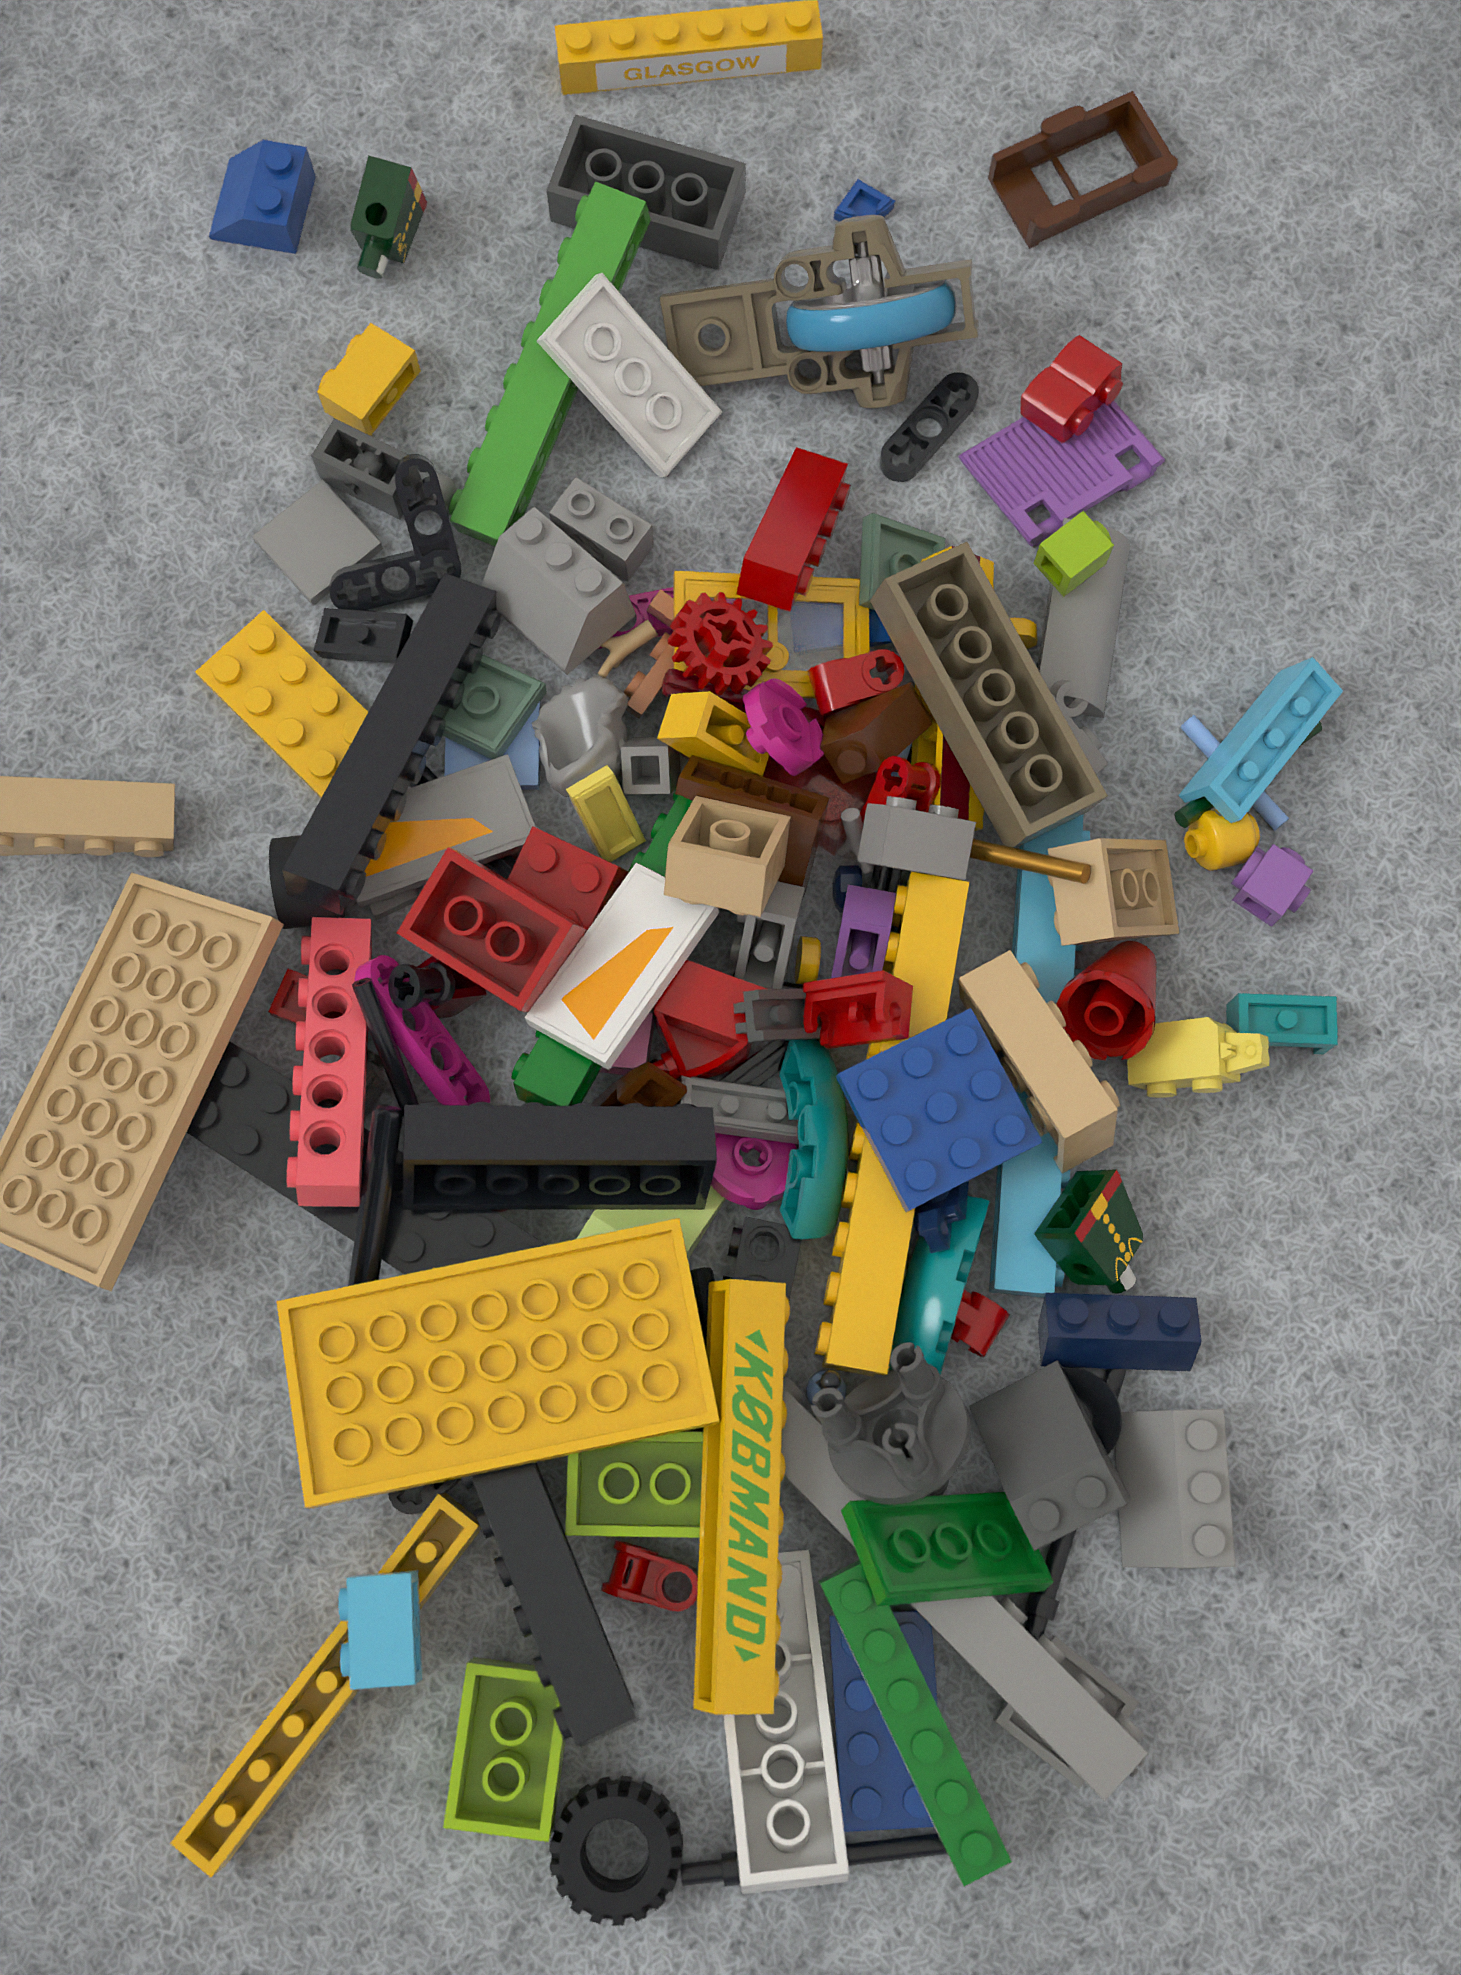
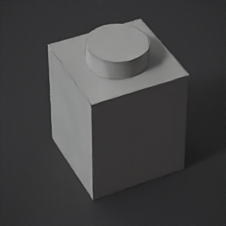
[621,737,680,794]

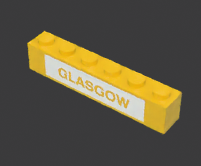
[554,0,823,95]

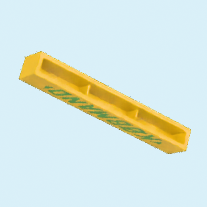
[693,1279,790,1715]

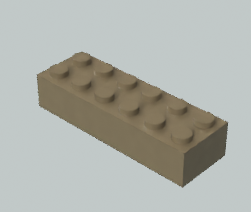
[870,542,1108,848]

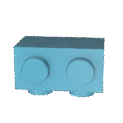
[338,1570,422,1690]

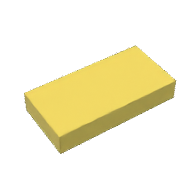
[566,765,646,862]

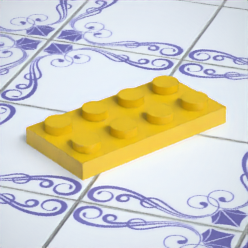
[195,610,368,798]

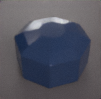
[832,865,862,913]

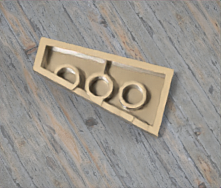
[0,776,175,857]
[959,950,1120,1174]

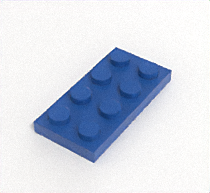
[828,1610,938,1832]

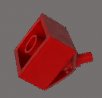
[652,960,767,1079]

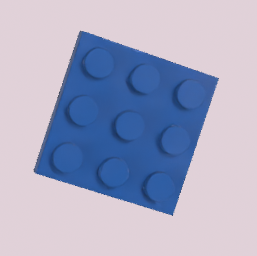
[836,1008,1043,1212]

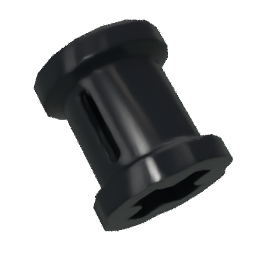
[388,961,456,1009]

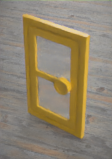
[674,571,869,699]

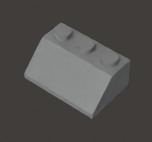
[481,507,636,675]
[1114,1409,1236,1568]

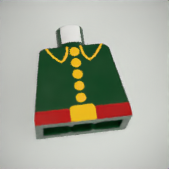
[350,155,428,279]
[1034,1169,1143,1294]

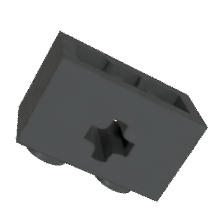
[311,418,422,520]

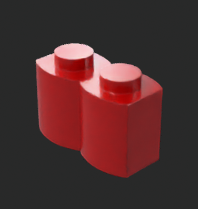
[1020,335,1123,444]

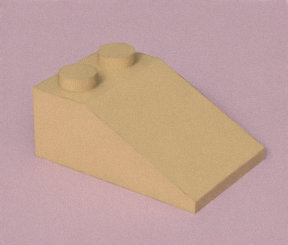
[1048,838,1179,946]

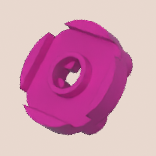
[743,679,824,776]
[711,1133,797,1210]

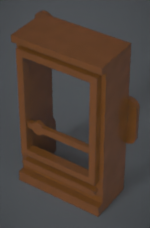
[988,91,1178,249]

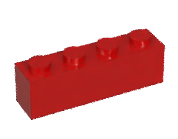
[736,447,851,612]

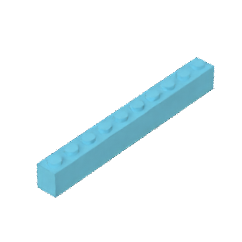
[989,815,1090,1298]

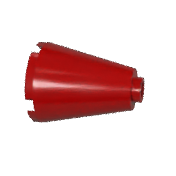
[1056,941,1157,1061]

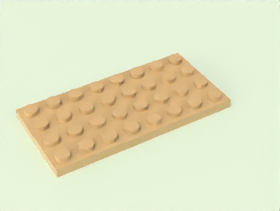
[0,872,284,1291]

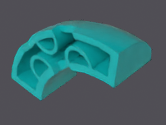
[779,1039,848,1239]
[888,1196,990,1375]

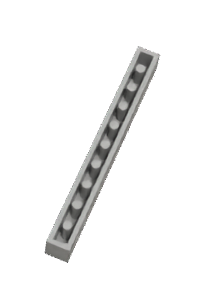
[781,1376,1149,1801]

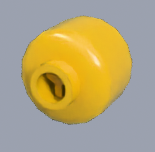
[1184,808,1260,871]

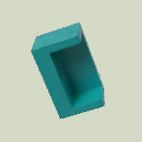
[1226,993,1338,1055]

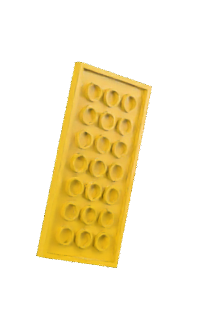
[276,1218,720,1509]

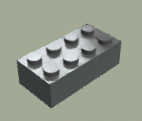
[546,114,746,270]

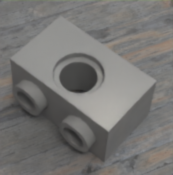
[549,477,654,582]

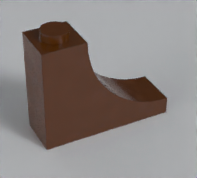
[675,755,830,898]

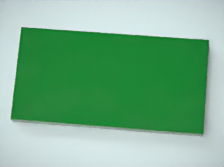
[841,1492,1054,1606]

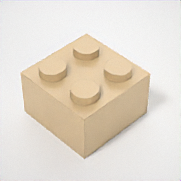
[664,796,791,917]

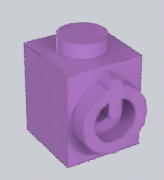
[1231,844,1313,927]

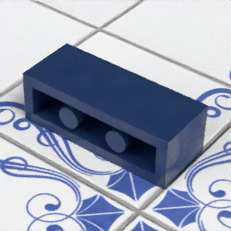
[1038,1293,1202,1371]

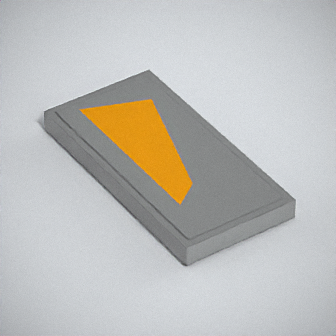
[357,754,536,908]

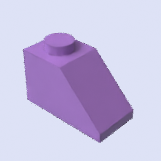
[831,885,896,978]

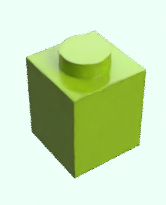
[1033,511,1114,597]

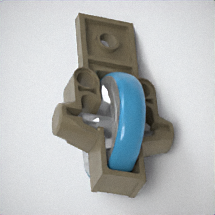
[659,215,979,408]

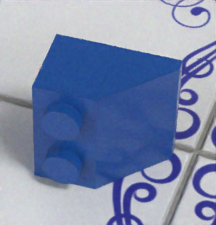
[209,140,316,254]

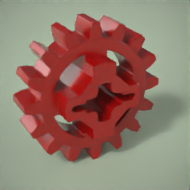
[667,592,773,695]

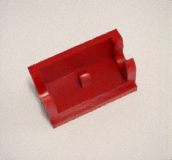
[803,970,913,1049]

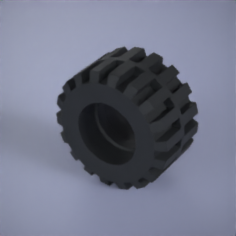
[549,1775,683,1926]

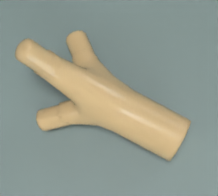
[598,620,658,678]

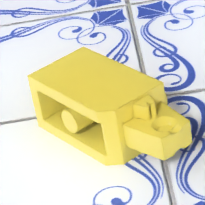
[1127,1017,1270,1098]

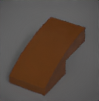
[591,1062,687,1107]

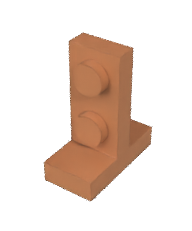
[623,589,674,719]

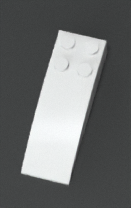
[724,1550,849,1894]

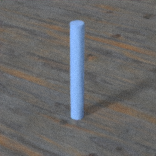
[1180,715,1289,831]

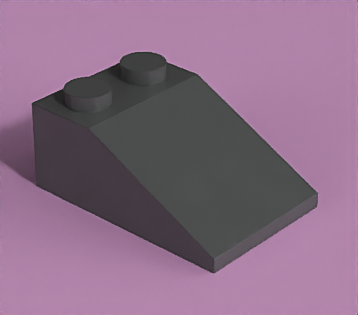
[969,1360,1131,1551]

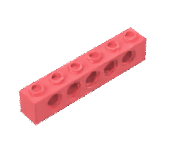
[287,917,372,1207]

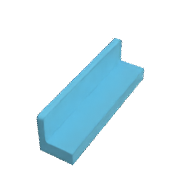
[1179,657,1343,823]

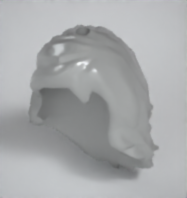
[531,675,628,797]

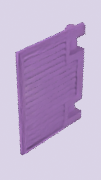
[958,401,1165,547]

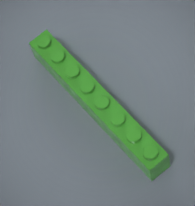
[449,181,651,547]

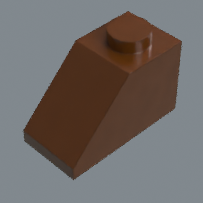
[820,682,933,784]

